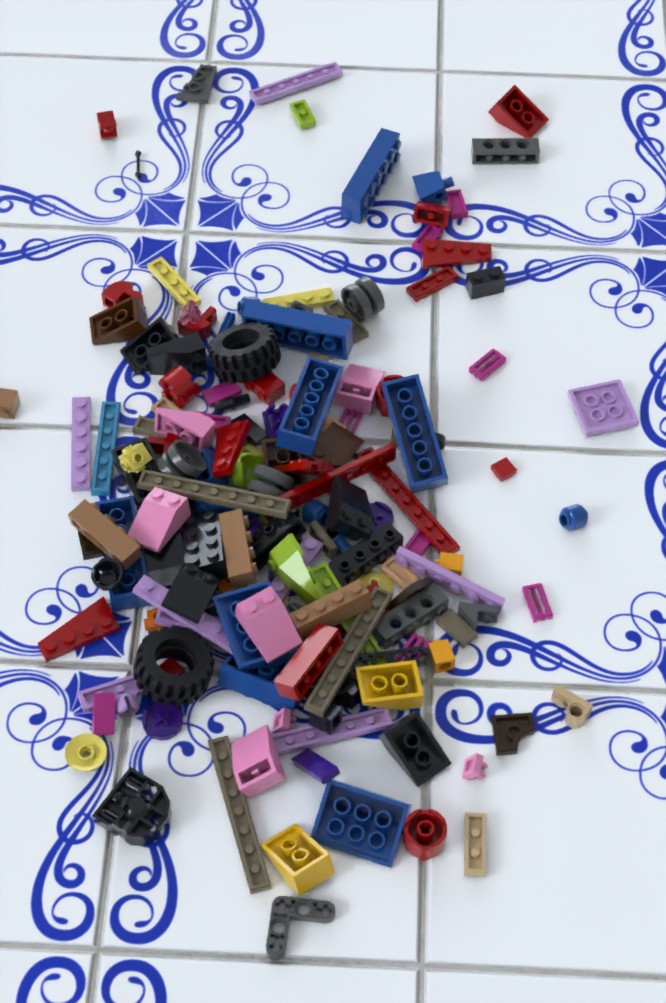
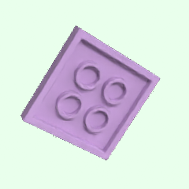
[567,379,639,437]

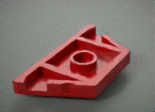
[273,459,333,475]

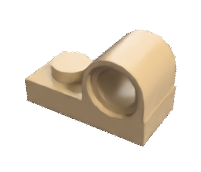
[551,684,593,729]

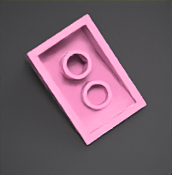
[154,407,215,452]
[127,487,191,553]
[235,586,303,663]

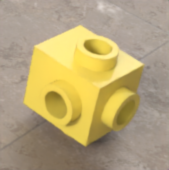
[118,443,153,473]

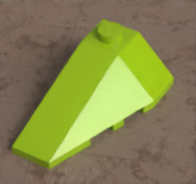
[267,533,324,604]

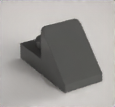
[458,602,499,631]

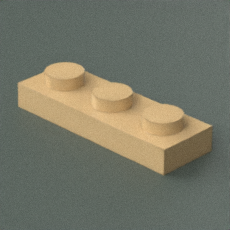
[464,812,486,877]

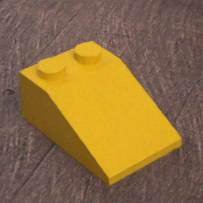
[355,660,424,710]
[260,823,335,896]

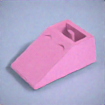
[336,364,385,414]
[231,724,287,798]

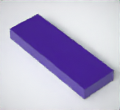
[291,748,340,784]

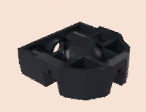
[92,767,171,846]

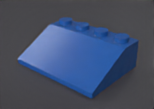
[212,580,297,669]
[217,654,302,713]
[310,779,413,868]

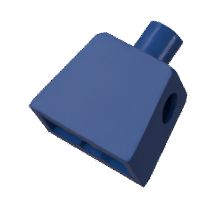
[412,171,455,204]

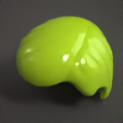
[230,452,264,488]

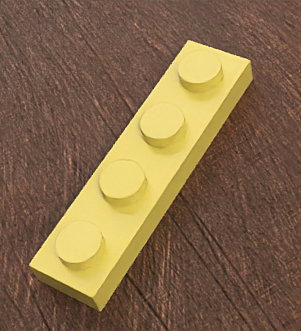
[147,256,201,311]
[262,287,335,308]

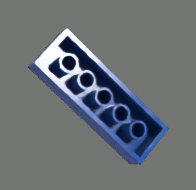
[341,127,401,224]
[241,299,353,360]
[275,356,344,457]
[382,374,448,493]
[95,496,152,612]

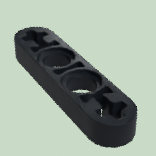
[352,646,430,673]

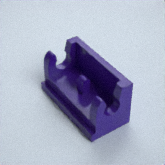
[262,403,288,439]

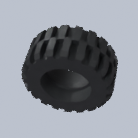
[208,322,281,383]
[133,626,215,707]

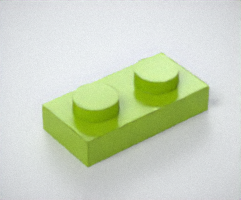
[289,99,316,129]

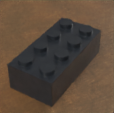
[111,437,161,511]
[182,508,228,580]

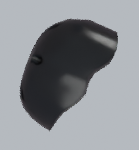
[91,557,124,591]

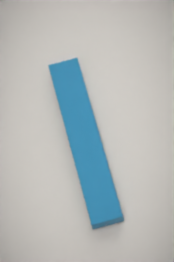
[91,401,121,496]

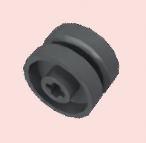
[341,276,385,322]
[157,440,206,480]
[246,464,295,497]

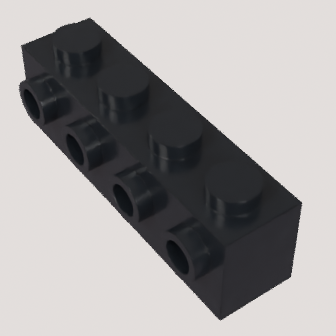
[250,510,307,571]
[328,522,404,587]

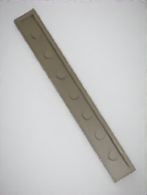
[137,469,292,519]
[304,586,393,718]
[208,735,272,895]

